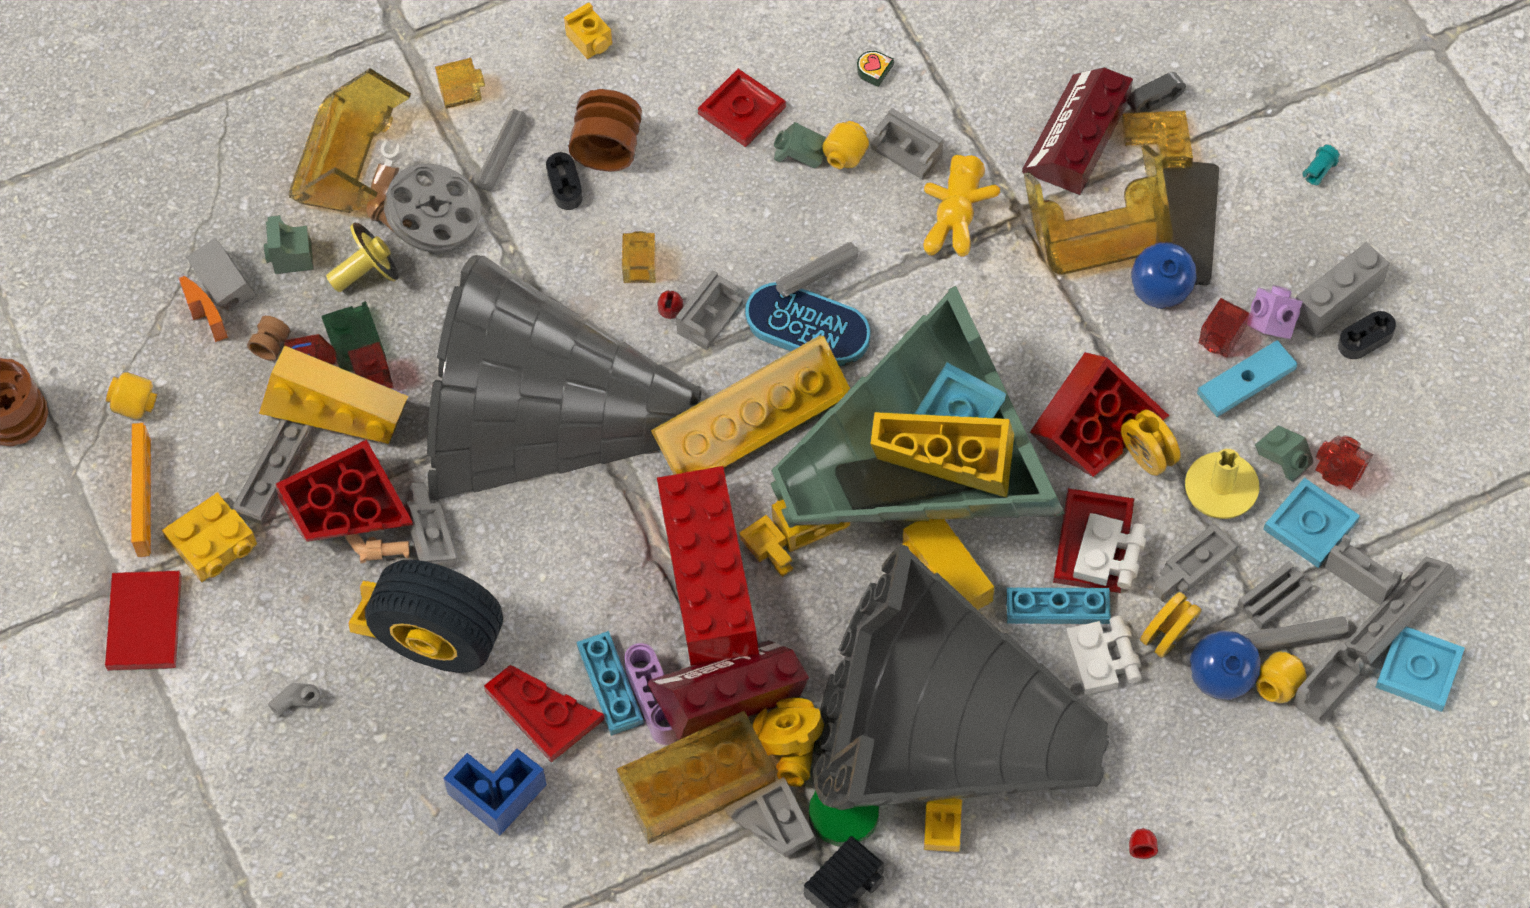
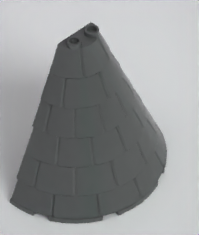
[427,255,702,501]
[813,544,1109,810]

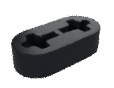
[546,152,583,210]
[1338,311,1396,359]

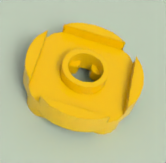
[752,698,824,756]

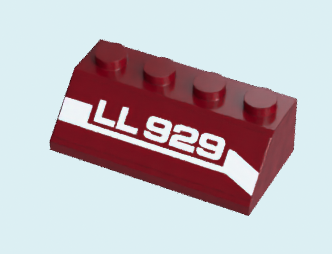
[1022,67,1133,195]
[648,640,809,741]

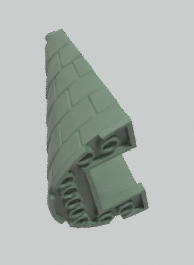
[770,286,1065,528]

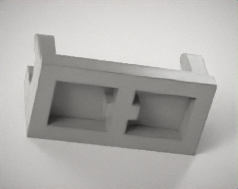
[871,108,943,180]
[186,238,257,311]
[676,270,743,350]
[1325,534,1403,605]
[1293,641,1364,725]

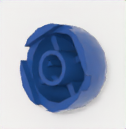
[1130,242,1197,309]
[1190,630,1261,700]

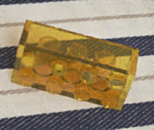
[616,711,776,844]

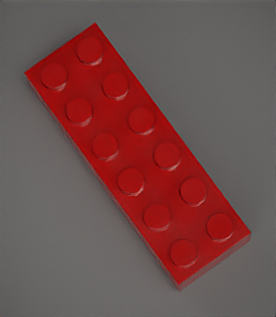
[657,466,759,666]

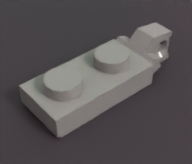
[404,482,457,568]
[1153,523,1238,602]

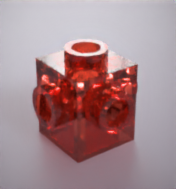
[1315,435,1374,490]

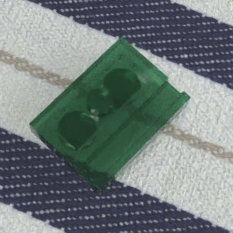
[321,301,387,372]

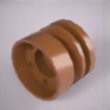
[568,89,642,172]
[0,358,48,446]

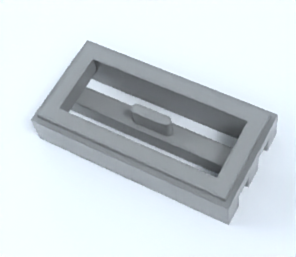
[1237,561,1313,629]

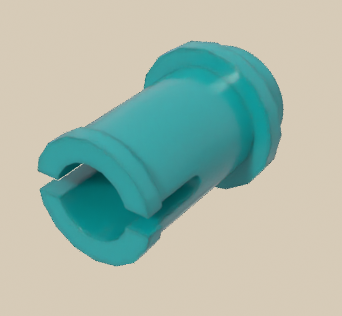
[1302,144,1340,186]

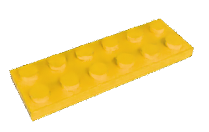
[651,335,850,475]

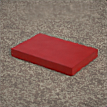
[1053,488,1135,593]
[105,570,182,671]

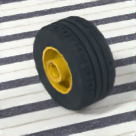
[365,560,504,673]

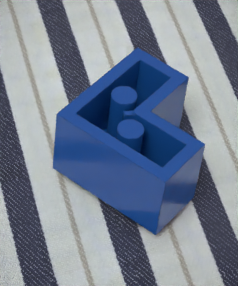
[443,748,547,836]

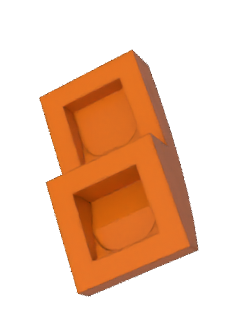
[179,276,228,342]

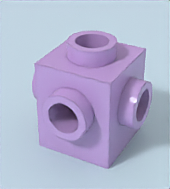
[1247,285,1302,339]

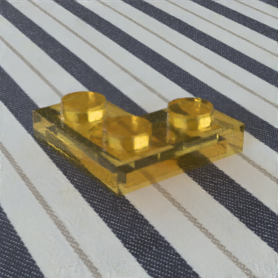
[1122,110,1193,168]

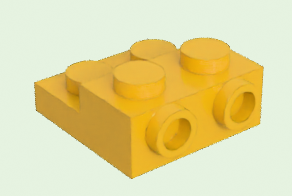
[162,492,257,583]

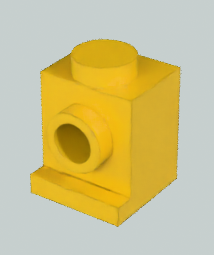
[564,2,612,60]

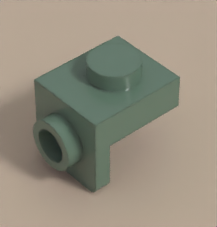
[774,122,826,168]
[1255,425,1314,481]

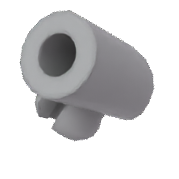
[268,683,320,716]

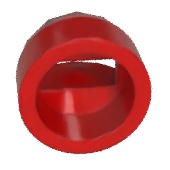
[657,290,684,319]
[1129,828,1158,859]

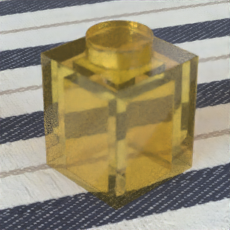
[435,57,485,109]
[622,231,656,283]

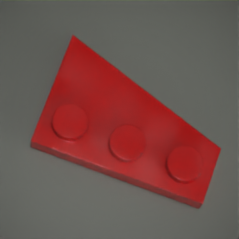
[484,664,605,763]

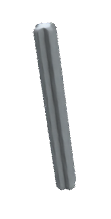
[1180,616,1349,665]

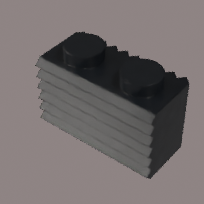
[804,836,884,908]

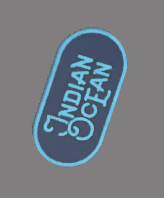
[745,282,870,366]

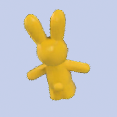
[923,155,1000,257]

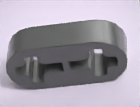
[1127,72,1186,116]

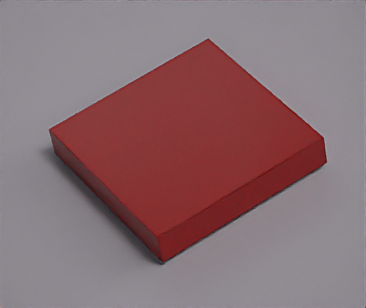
[698,68,786,147]

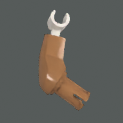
[366,140,412,237]

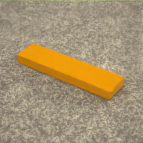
[131,423,151,557]

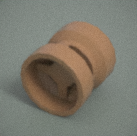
[247,315,291,361]

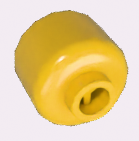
[822,121,869,169]
[105,372,158,420]
[1256,651,1307,703]

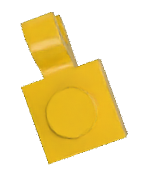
[739,515,793,577]

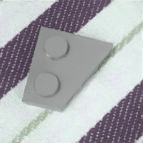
[724,777,817,857]

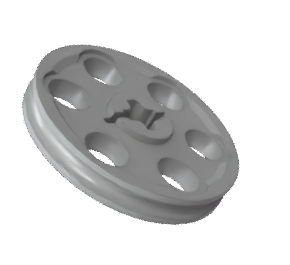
[384,164,481,252]

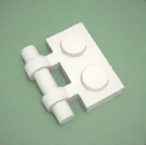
[1073,513,1146,589]
[1066,616,1142,695]

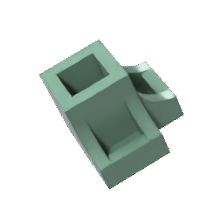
[264,215,314,274]

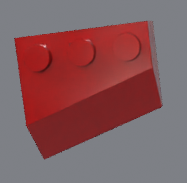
[1029,352,1169,477]
[276,439,413,542]

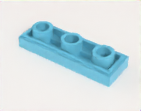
[1197,340,1297,417]
[1006,588,1111,624]
[576,631,644,736]

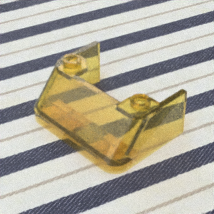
[288,68,411,213]
[1023,145,1173,275]

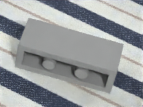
[1296,242,1390,338]

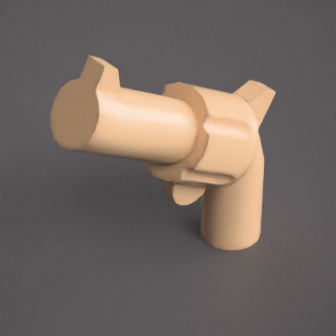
[345,534,410,564]

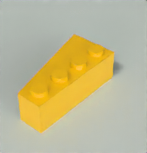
[259,346,408,444]
[870,412,1014,498]

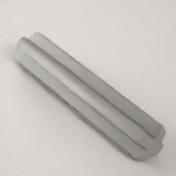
[476,109,526,191]
[776,242,859,297]

